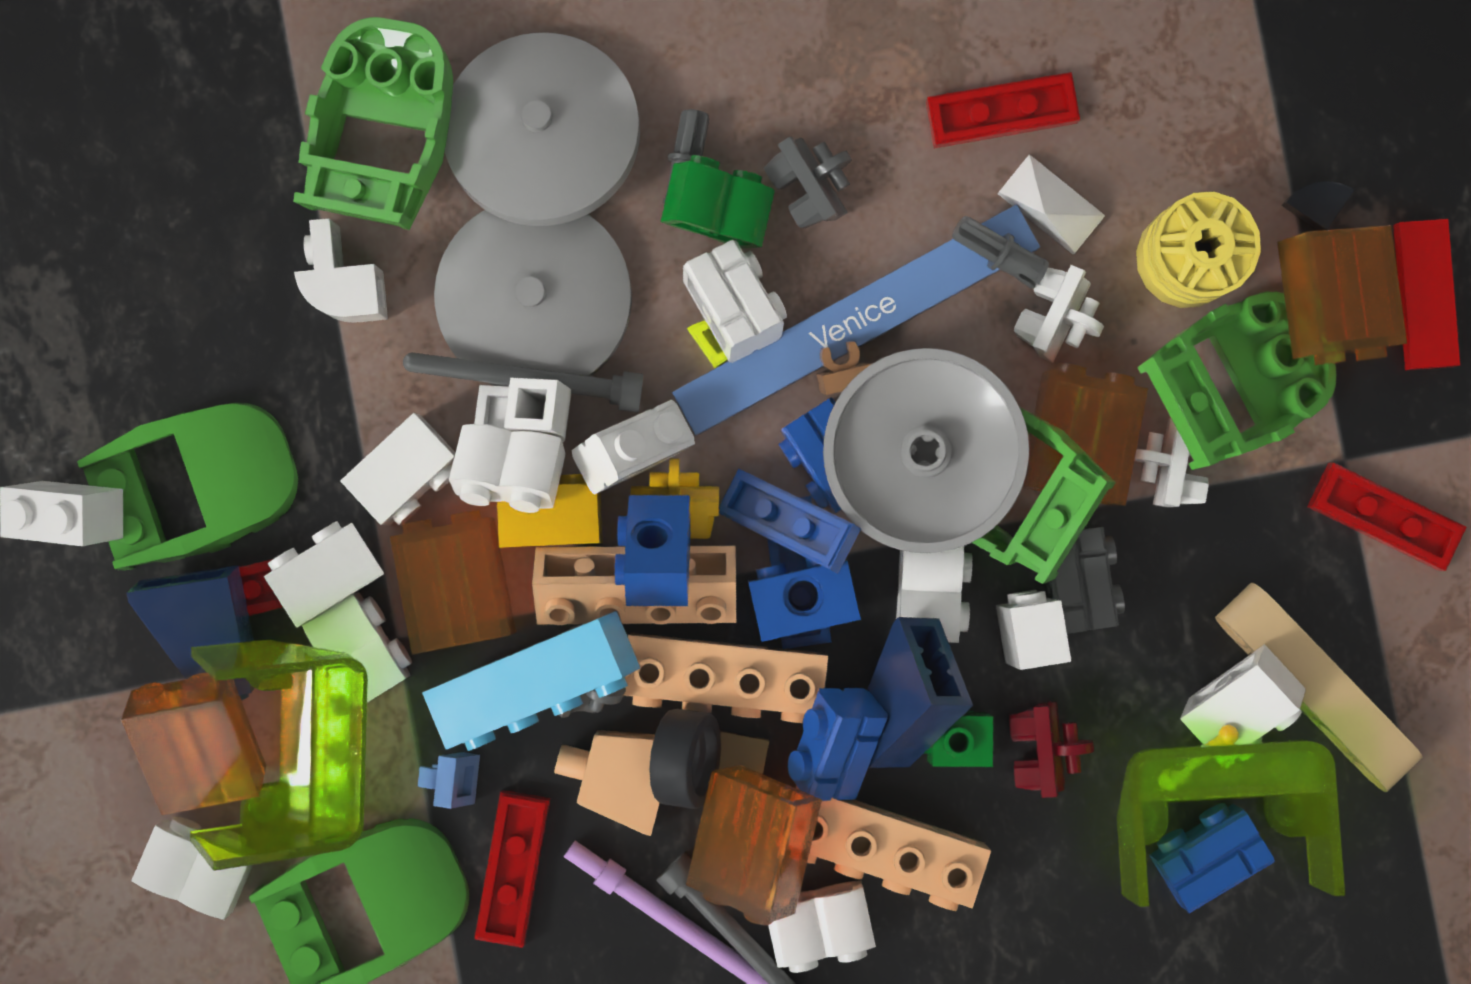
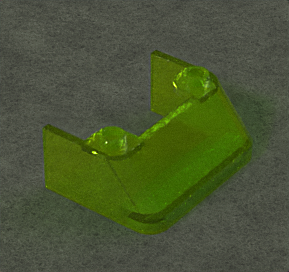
[190,640,368,871]
[1117,740,1345,907]

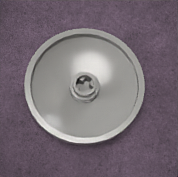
[445,33,640,226]
[434,210,632,386]
[823,348,1029,553]

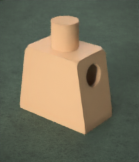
[554,730,660,836]

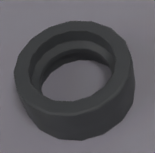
[649,709,721,809]

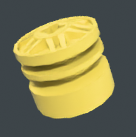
[1136,192,1261,308]

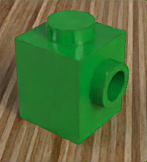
[923,712,993,767]

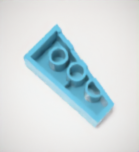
[422,611,640,751]

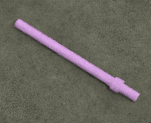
[564,841,768,984]

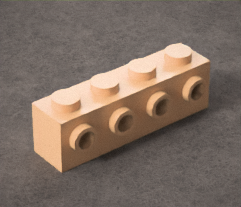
[532,546,736,625]
[624,633,828,723]
[780,786,991,911]

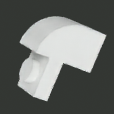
[294,218,388,323]
[474,378,571,442]

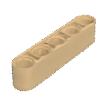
[1215,582,1423,792]

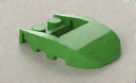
[293,17,453,230]
[1137,291,1336,470]
[77,403,298,571]
[972,407,1116,584]
[249,818,469,984]

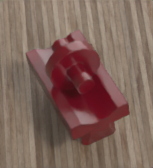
[1009,701,1094,798]

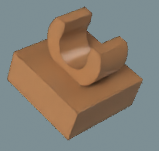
[816,341,871,395]

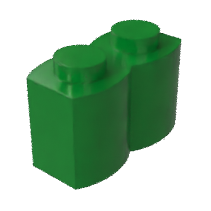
[661,155,775,249]

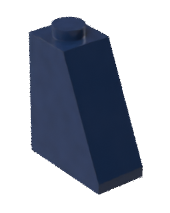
[126,565,262,704]
[867,617,973,768]

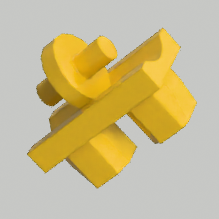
[631,458,719,539]

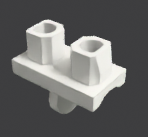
[1014,265,1104,363]
[1130,418,1209,507]

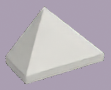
[998,154,1105,254]

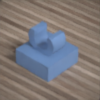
[418,752,480,809]

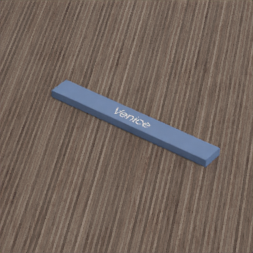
[672,204,1040,436]

